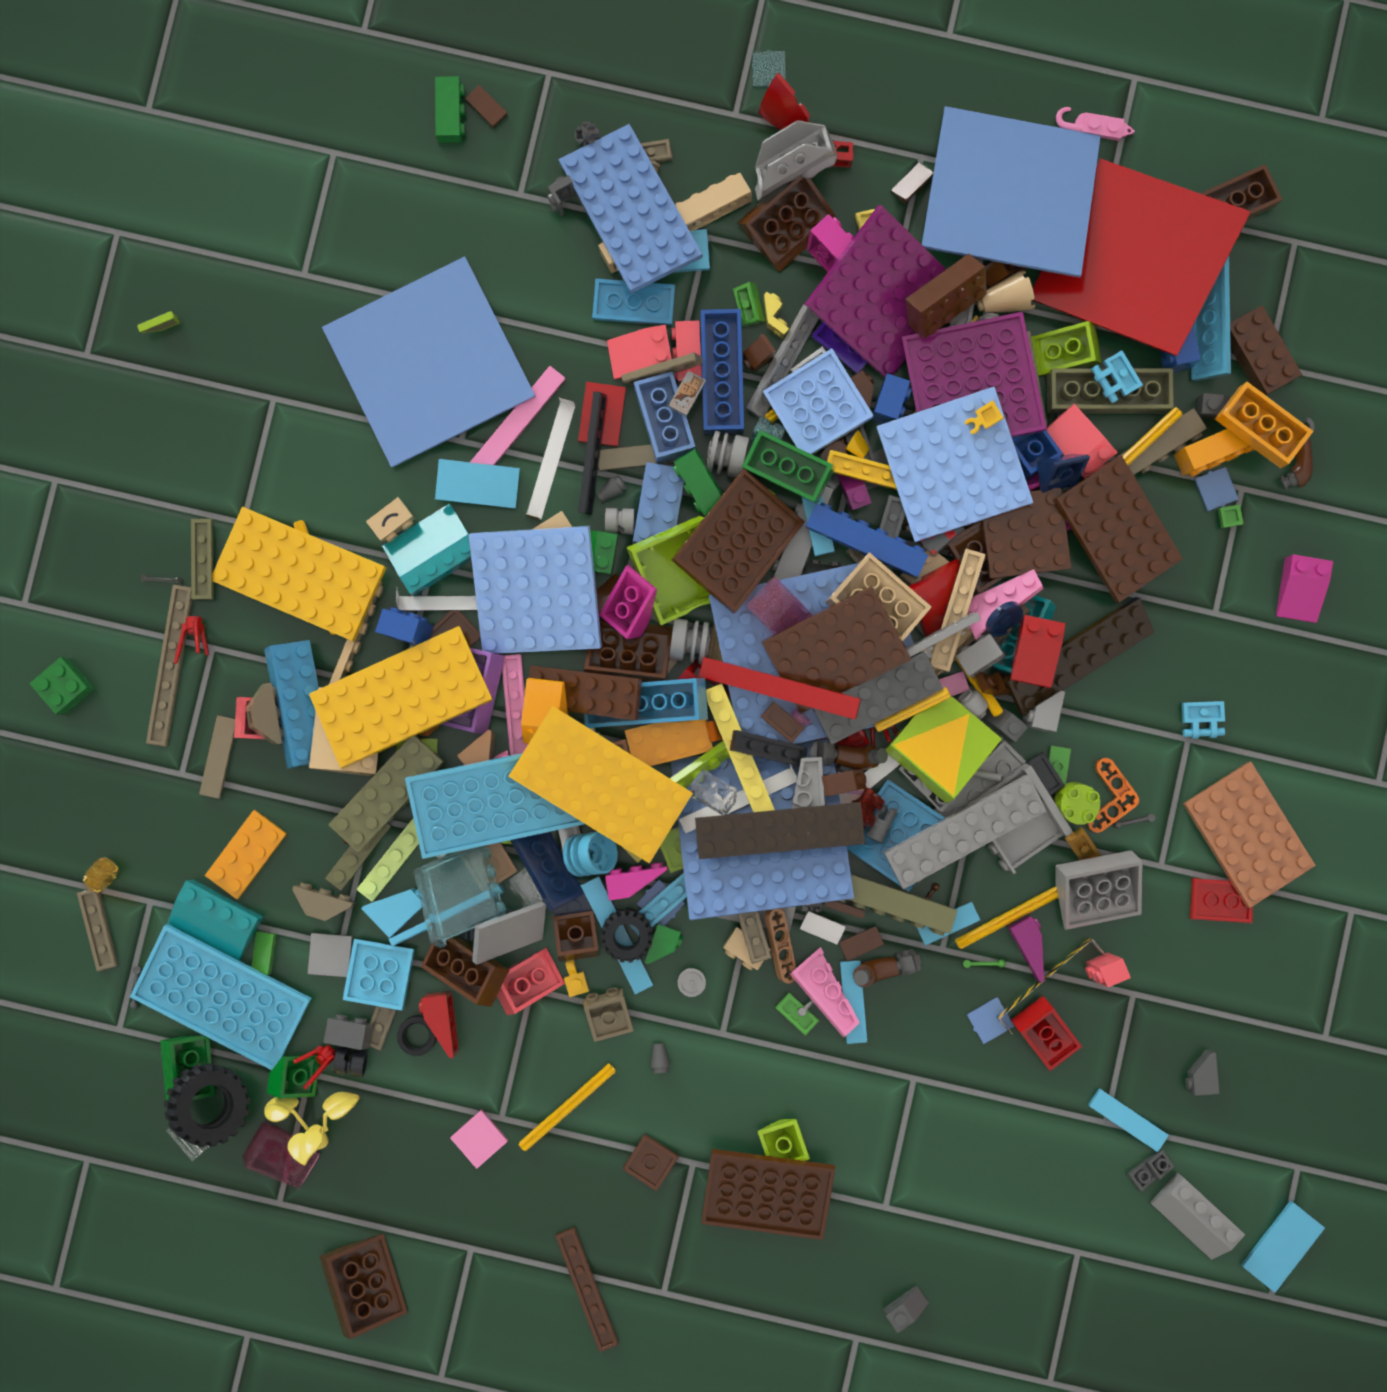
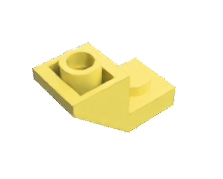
[763,292,789,339]

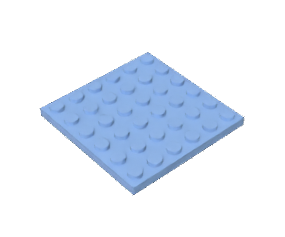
[877,387,1033,542]
[469,526,602,653]

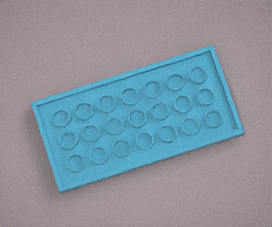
[405,753,585,859]
[130,924,312,1070]

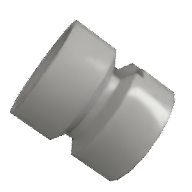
[605,508,635,535]

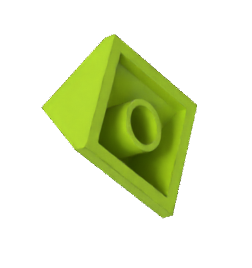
[758,1119,810,1161]

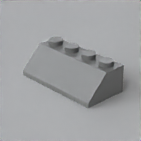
[1150,1173,1245,1260]

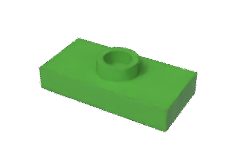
[1048,746,1071,785]
[775,992,819,1036]

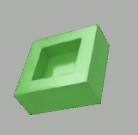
[1218,504,1244,529]

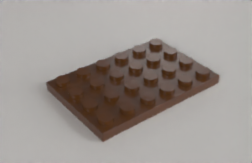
[1054,455,1183,603]
[671,469,805,614]
[761,585,911,714]
[701,1149,835,1240]

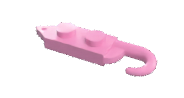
[1056,107,1135,141]

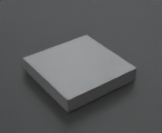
[308,933,353,977]

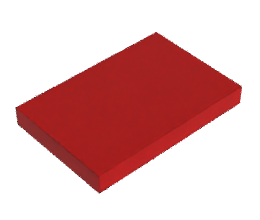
[578,382,626,447]
[1190,878,1253,923]

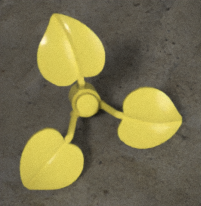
[264,1092,360,1166]

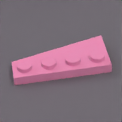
[967,569,1043,639]
[790,947,860,1037]

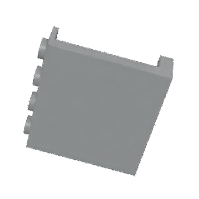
[965,764,1073,874]

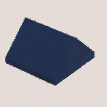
[1037,454,1090,493]

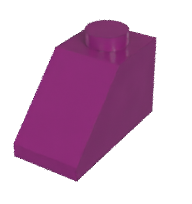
[836,474,872,511]

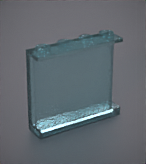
[413,846,506,948]

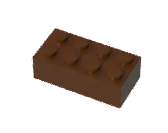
[1200,164,1283,220]
[905,254,987,339]
[1230,305,1302,396]
[421,930,509,1007]

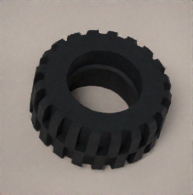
[164,1064,250,1147]

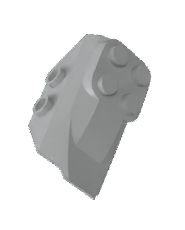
[755,120,837,202]

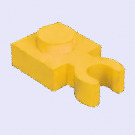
[964,400,1004,435]

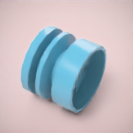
[563,831,618,877]

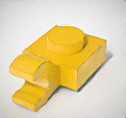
[564,960,589,997]

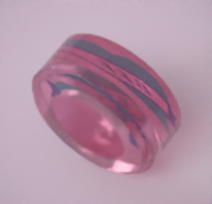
[791,708,811,727]

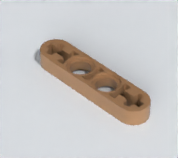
[764,909,796,984]

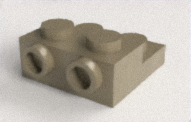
[583,987,634,1042]

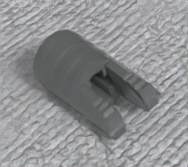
[866,804,898,844]

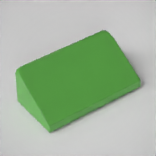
[733,282,766,327]
[251,931,277,975]

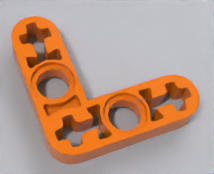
[1086,758,1139,833]

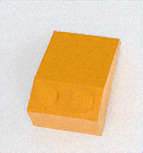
[521,678,568,744]

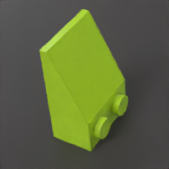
[1031,321,1102,376]

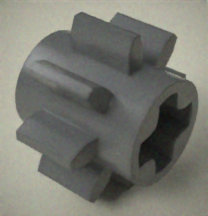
[575,122,599,146]

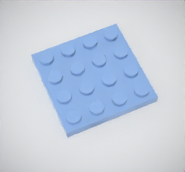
[763,349,874,455]

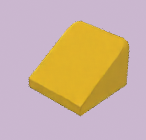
[846,430,870,458]

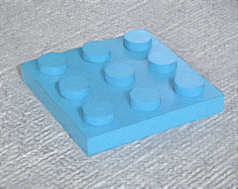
[343,939,415,1011]

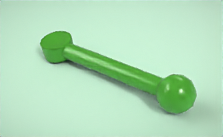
[963,959,1006,968]

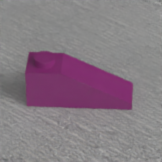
[1007,915,1044,983]

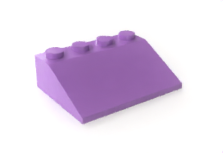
[441,648,505,734]

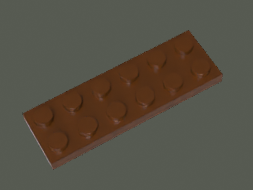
[529,665,642,720]

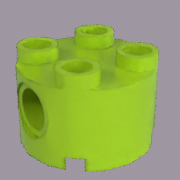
[1053,782,1100,825]

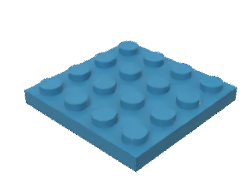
[847,780,945,893]

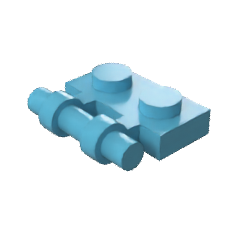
[1091,351,1143,404]
[1181,701,1225,739]

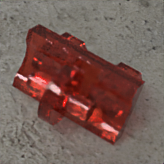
[851,788,885,829]

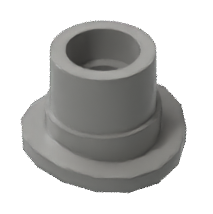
[678,968,706,997]

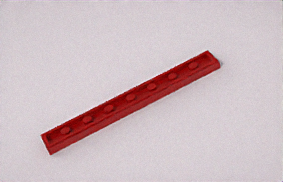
[699,657,861,719]

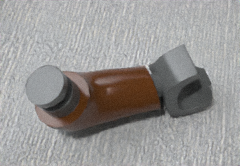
[1279,417,1315,490]
[810,741,888,770]
[853,949,921,987]

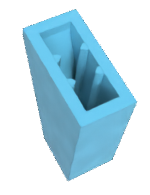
[361,887,428,938]

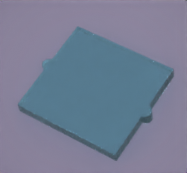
[752,50,785,88]

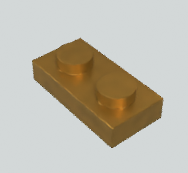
[1065,826,1102,860]

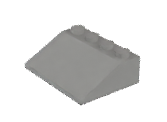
[1055,850,1143,930]

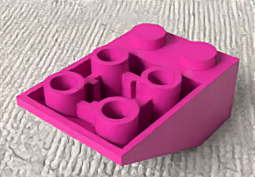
[605,862,668,900]

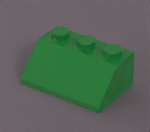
[160,1035,215,1100]

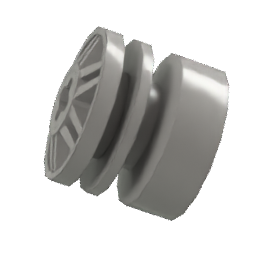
[706,430,749,478]
[669,618,711,664]

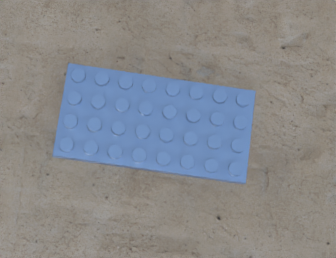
[558,124,703,294]

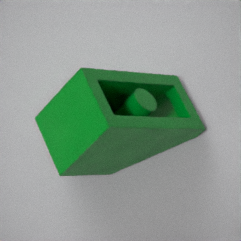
[644,923,683,964]

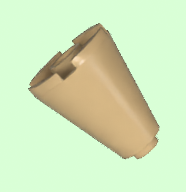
[976,270,1035,313]

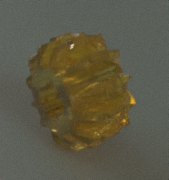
[83,857,119,893]

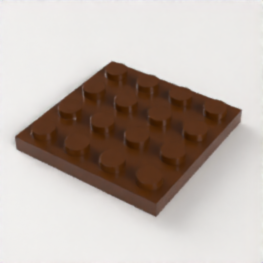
[982,488,1071,579]

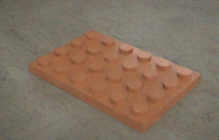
[1182,762,1316,908]

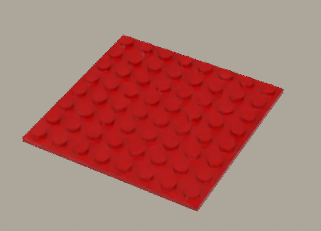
[1032,159,1251,356]

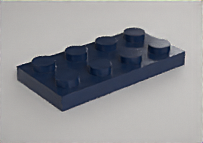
[510,832,584,911]

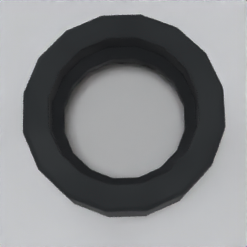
[397,1015,437,1056]

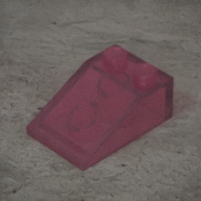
[745,576,812,635]
[242,1121,320,1189]

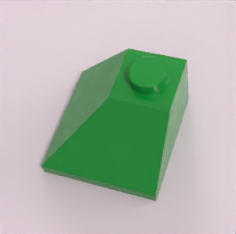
[267,1055,319,1099]

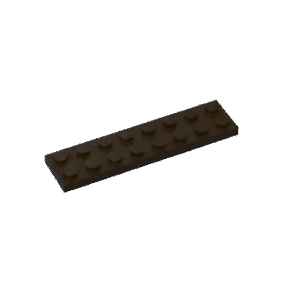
[1005,597,1154,715]
[695,802,865,859]

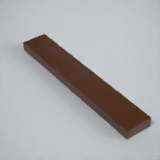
[555,1227,619,1353]

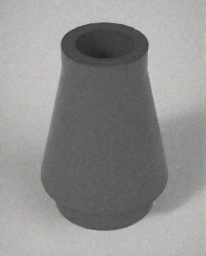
[596,475,627,502]
[650,1043,670,1074]

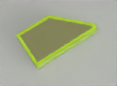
[137,311,180,333]

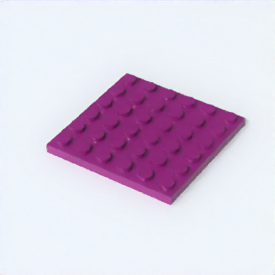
[804,205,946,379]
[902,312,1047,437]

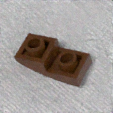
[975,671,1011,695]

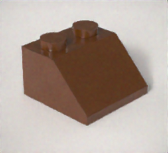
[553,911,599,962]

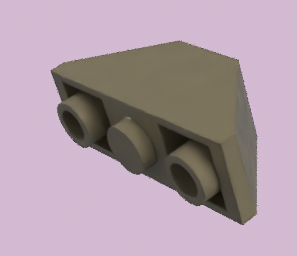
[246,683,283,744]
[292,882,356,921]

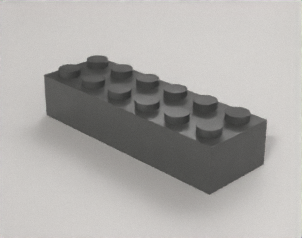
[812,651,943,744]

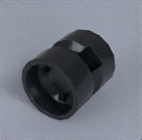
[333,1047,368,1078]

